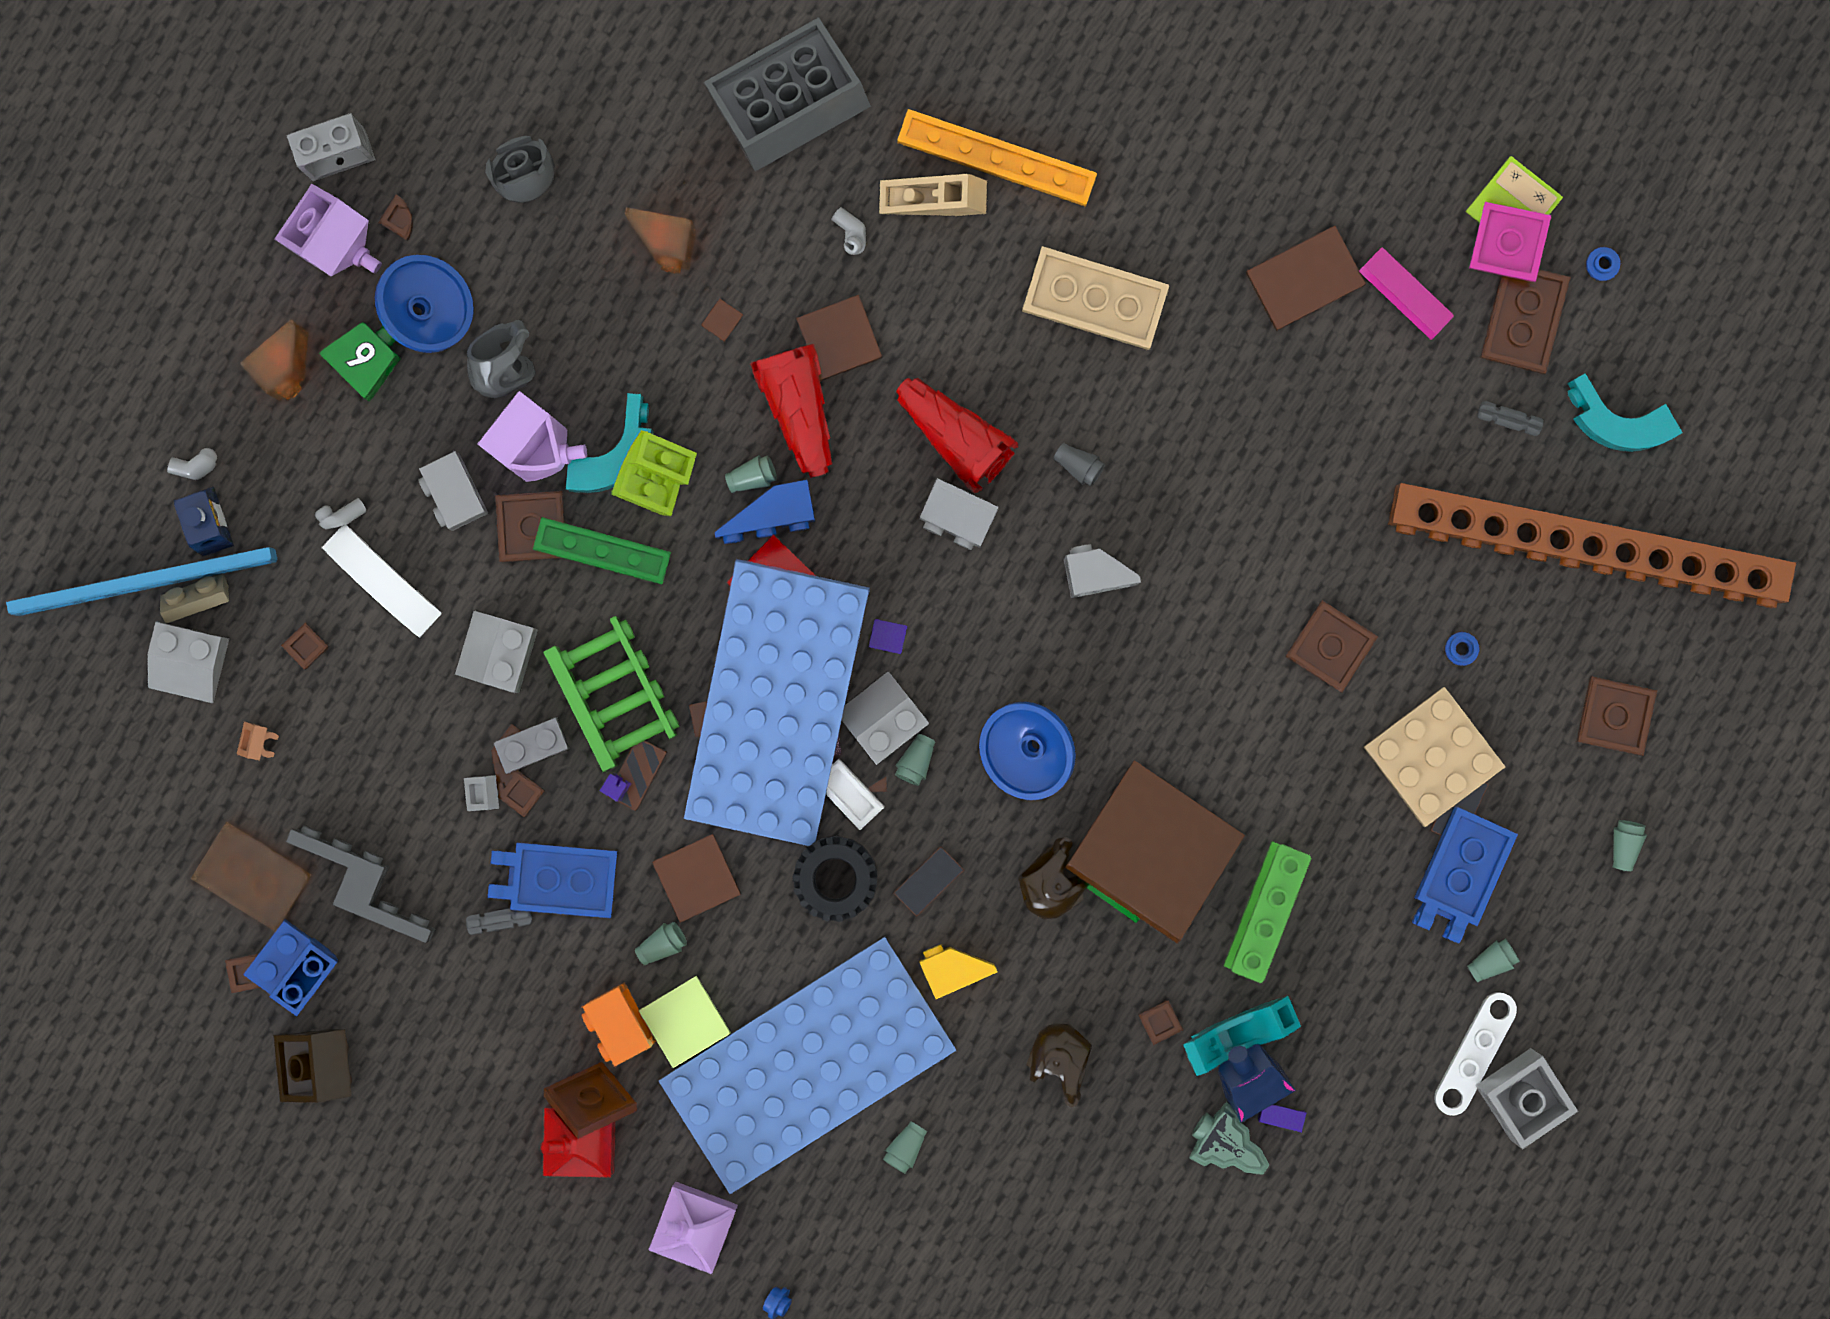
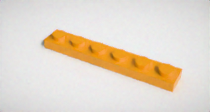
[897,109,1097,207]

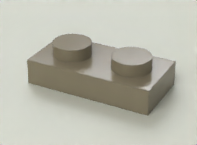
[160,573,229,624]

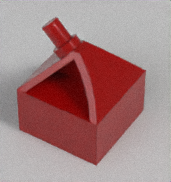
[541,1104,615,1177]

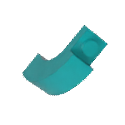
[1567,373,1683,451]
[566,393,654,493]
[1183,996,1301,1076]

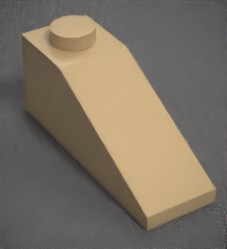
[879,174,987,216]

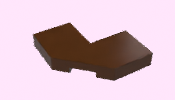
[491,724,545,817]

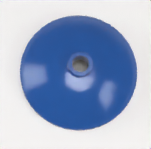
[375,255,473,353]
[979,702,1075,800]

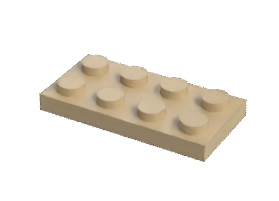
[1022,246,1169,350]

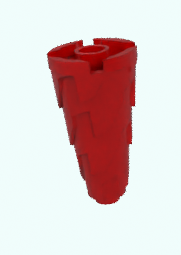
[750,343,832,478]
[896,378,1018,493]

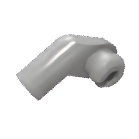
[831,207,866,255]
[167,448,217,480]
[315,498,366,529]

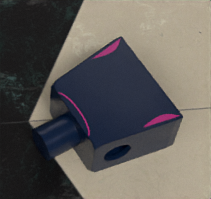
[1218,1044,1296,1123]

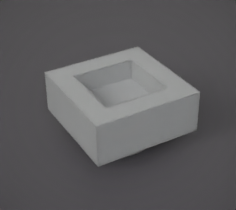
[464,775,499,811]

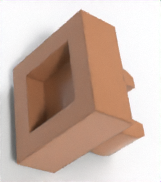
[237,722,278,761]

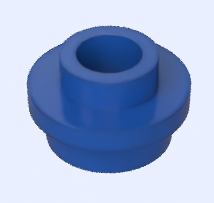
[1586,247,1620,281]
[1445,632,1479,666]
[763,1286,792,1319]

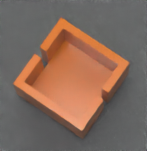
[581,982,656,1067]

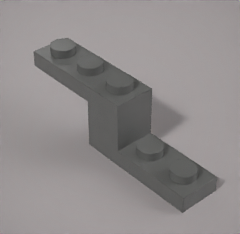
[286,825,435,943]

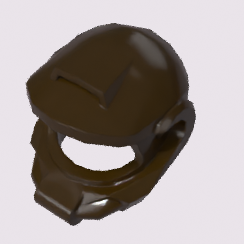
[1018,837,1090,919]
[1026,1024,1092,1107]

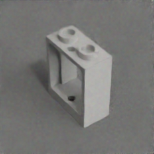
[287,113,375,181]

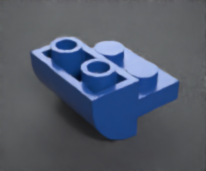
[243,919,338,1016]

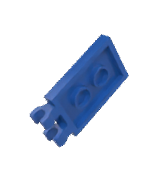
[1412,806,1518,944]
[488,843,617,918]

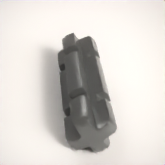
[1477,401,1544,436]
[466,908,533,935]

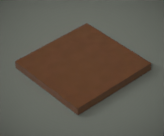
[1065,760,1245,943]

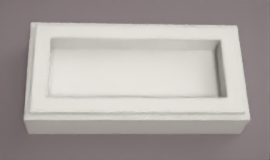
[826,758,885,830]

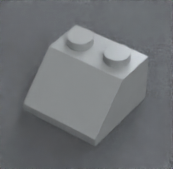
[920,478,998,550]
[1064,544,1141,598]
[455,611,538,693]
[148,622,229,703]
[842,672,929,765]

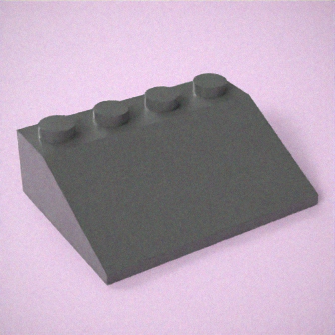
[704,17,871,172]

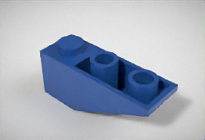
[714,480,815,544]

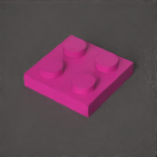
[1469,202,1551,282]

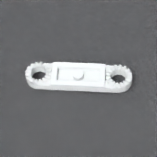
[1434,992,1517,1115]

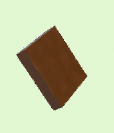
[796,295,882,381]
[495,491,565,562]
[1285,600,1378,693]
[1577,676,1657,756]
[652,834,741,922]
[543,1062,637,1139]

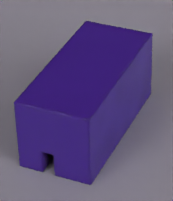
[600,773,632,801]
[1258,1104,1307,1133]

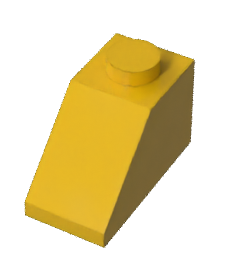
[919,944,997,999]

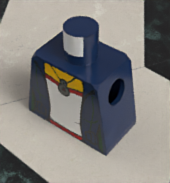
[174,486,234,557]

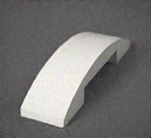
[322,525,442,638]

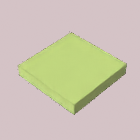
[639,976,731,1068]

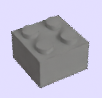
[1475,1048,1578,1149]

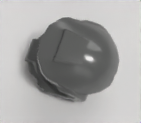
[467,320,536,398]

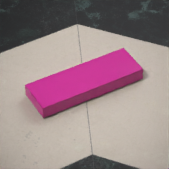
[1359,247,1454,340]

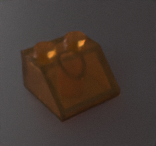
[625,208,697,274]
[240,319,309,401]

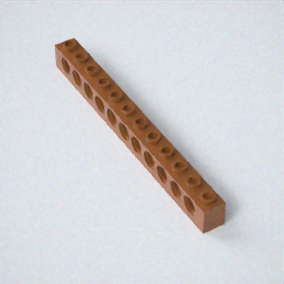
[1388,483,1796,608]

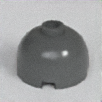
[485,136,555,203]

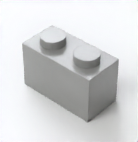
[418,451,489,531]

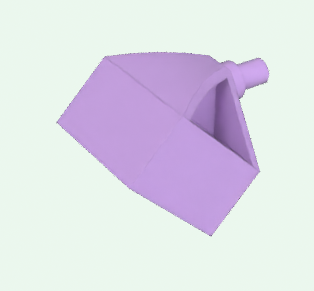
[275,184,382,276]
[478,391,587,482]
[649,1181,738,1274]

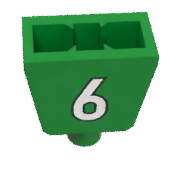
[319,322,401,401]

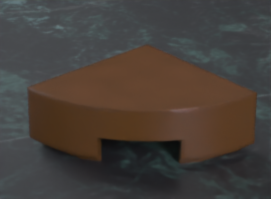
[379,195,413,241]

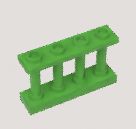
[543,616,680,772]
[1223,841,1311,983]

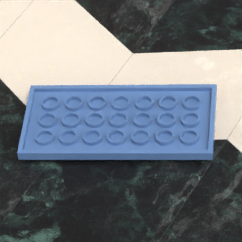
[684,559,870,846]
[659,937,956,1194]

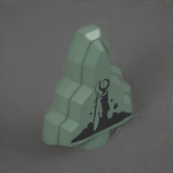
[1189,1102,1270,1175]

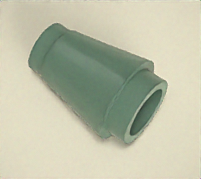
[725,455,777,493]
[895,734,936,786]
[1613,820,1647,871]
[635,922,687,966]
[1467,938,1520,982]
[883,1121,927,1174]

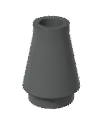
[1053,443,1105,487]

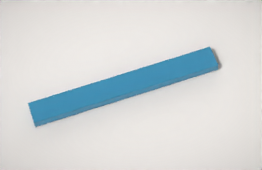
[6,547,278,616]

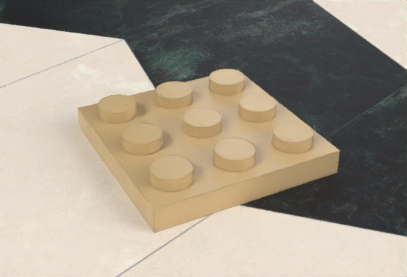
[1364,687,1505,827]

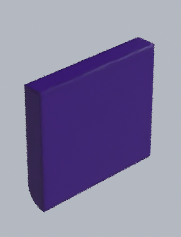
[869,619,907,654]

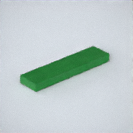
[533,517,671,585]

